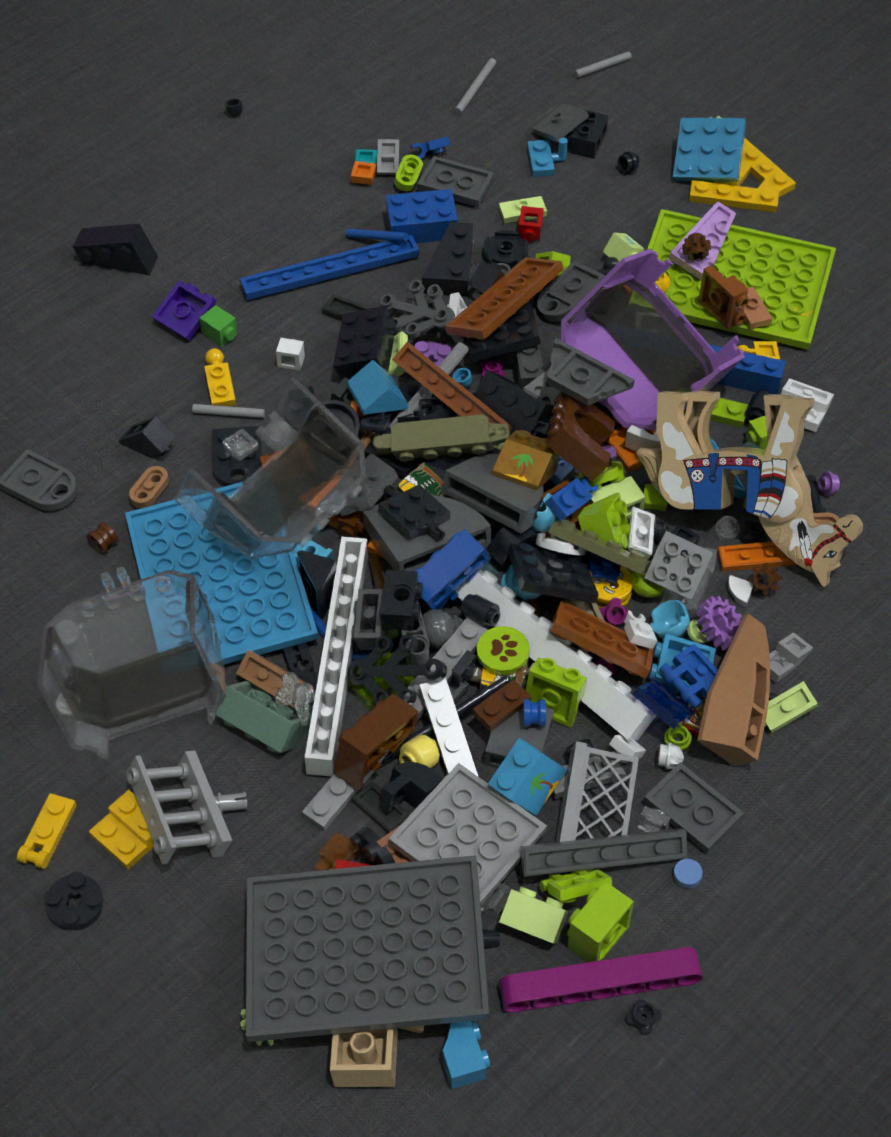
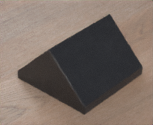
[297,550,336,619]

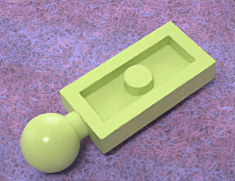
[765,681,818,733]

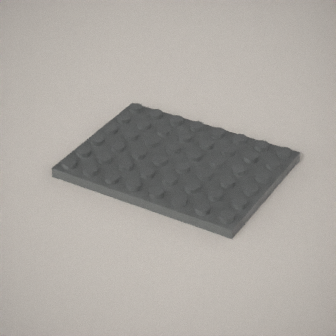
[246,855,490,1042]

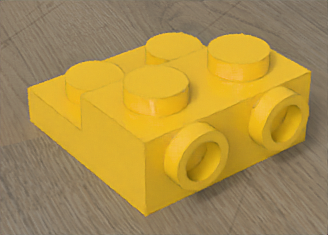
[89,790,164,870]

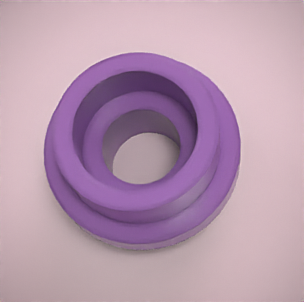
[818,471,840,496]

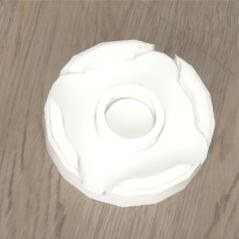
[536,533,586,555]

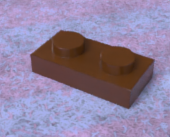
[473,679,531,732]

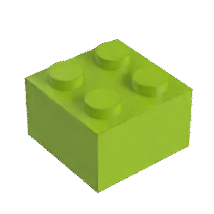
[567,881,634,963]

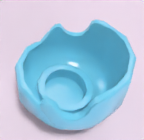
[531,493,560,533]
[650,600,690,639]

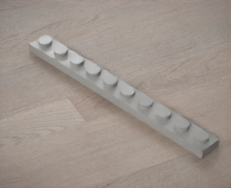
[302,618,487,831]

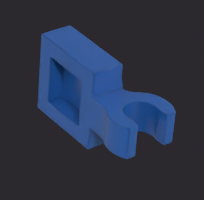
[410,136,450,159]

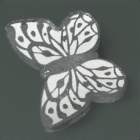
[275,672,315,726]

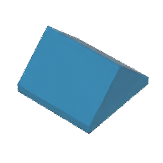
[347,360,409,415]

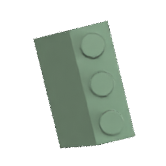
[215,681,312,753]

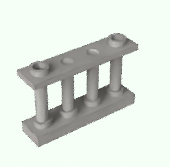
[126,751,233,864]

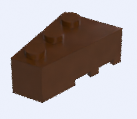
[334,693,419,791]

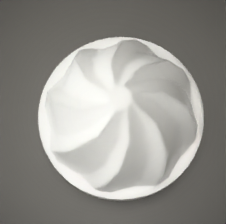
[658,742,684,770]

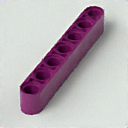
[499,947,703,1013]

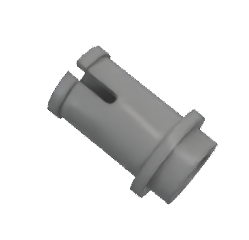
[214,792,247,815]

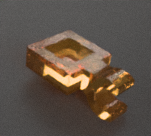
[314,832,358,871]

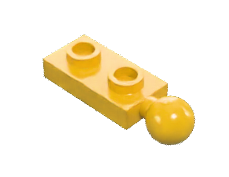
[204,348,236,406]

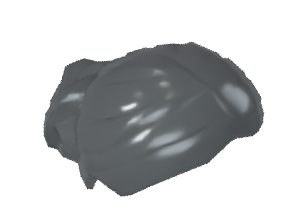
[422,609,464,649]

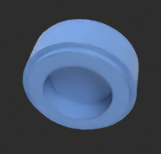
[673,859,703,889]

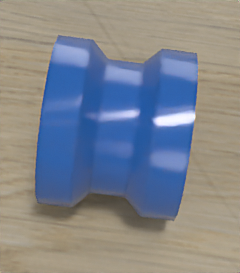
[523,699,546,727]

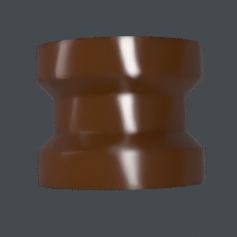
[86,522,118,554]

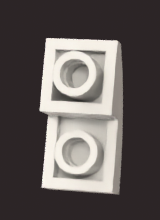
[625,425,661,451]

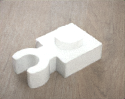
[624,610,657,649]

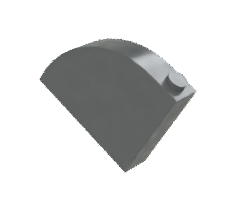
[442,447,543,533]
[363,495,491,572]

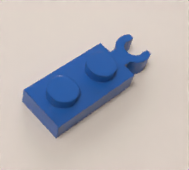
[546,476,599,521]

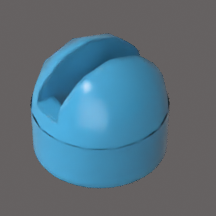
[452,368,473,388]

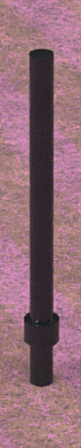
[381,676,510,766]

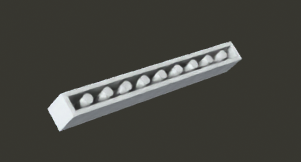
[305,537,368,776]
[456,569,656,741]

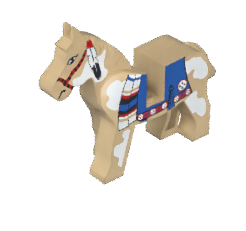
[636,391,863,587]

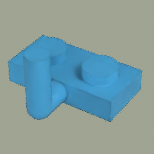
[527,138,568,177]

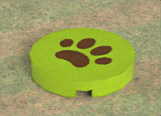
[477,626,530,675]

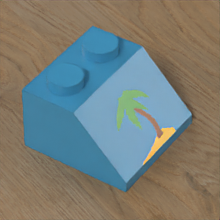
[488,738,567,816]

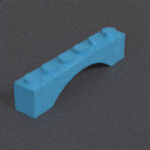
[443,1021,490,1089]

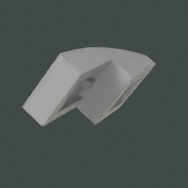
[377,139,399,175]
[769,632,813,683]

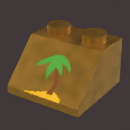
[492,430,559,490]

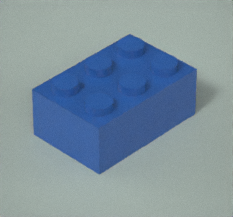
[386,189,458,243]

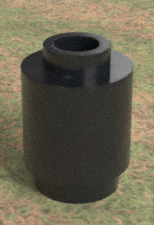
[745,391,770,422]
[460,594,501,628]

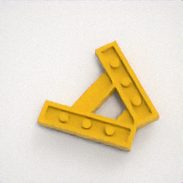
[689,137,796,213]

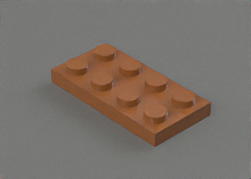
[550,600,655,679]

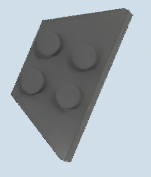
[547,338,635,406]
[317,454,398,521]

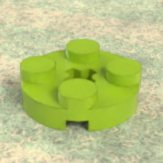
[574,461,625,489]

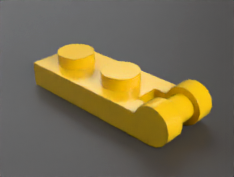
[17,793,77,869]

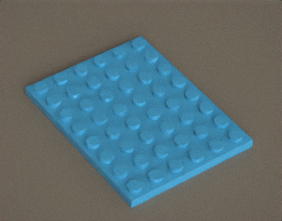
[125,475,319,680]

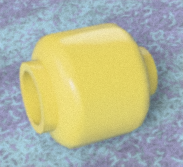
[399,734,440,768]

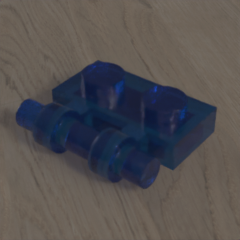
[633,678,695,729]

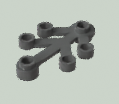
[380,280,455,339]

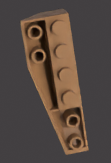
[697,613,770,766]

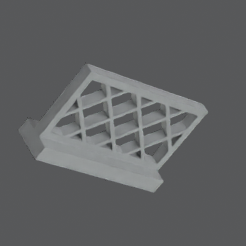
[556,741,639,867]

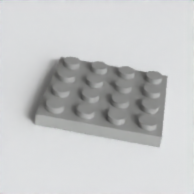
[388,763,547,905]

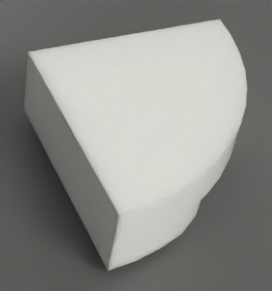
[728,575,754,608]

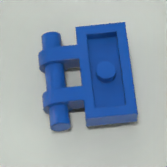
[659,644,718,709]

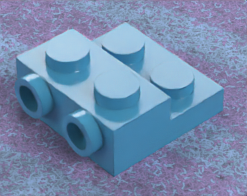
[648,634,716,697]

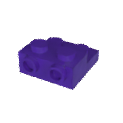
[152,280,216,341]

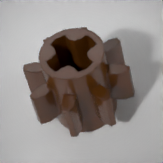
[682,233,711,262]
[749,563,783,595]

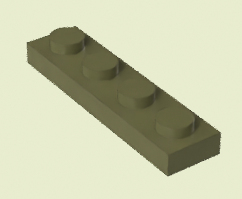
[548,519,651,575]

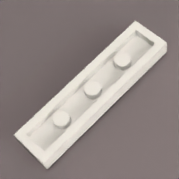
[419,677,478,776]

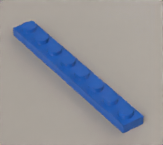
[240,235,419,300]

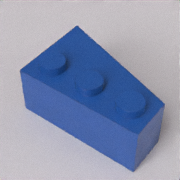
[414,528,490,610]

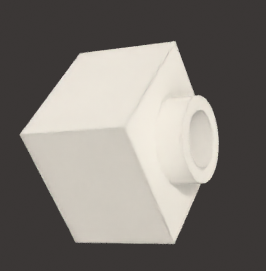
[276,338,305,371]

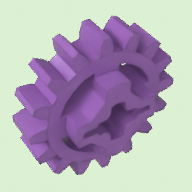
[696,596,742,651]

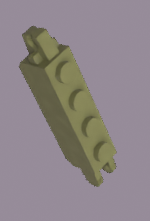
[372,414,510,462]

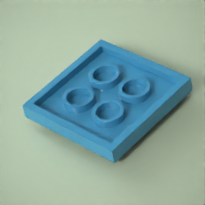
[673,118,746,182]

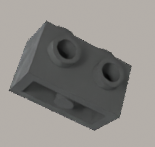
[351,589,387,650]

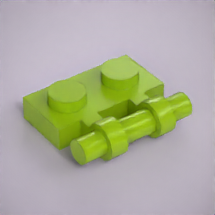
[539,869,612,903]

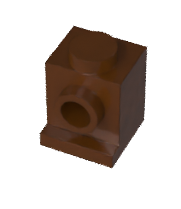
[337,511,366,538]

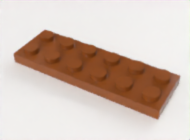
[445,257,563,340]

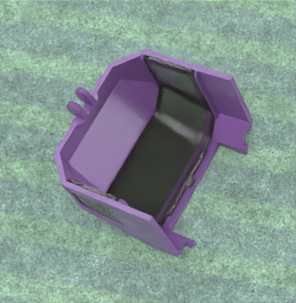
[561,249,745,430]

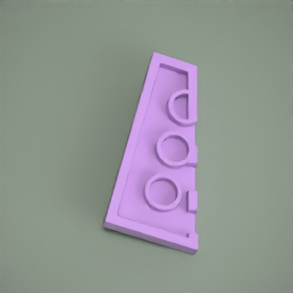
[668,201,736,280]

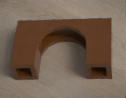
[546,391,615,482]

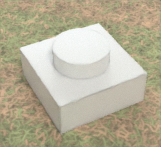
[610,735,646,759]

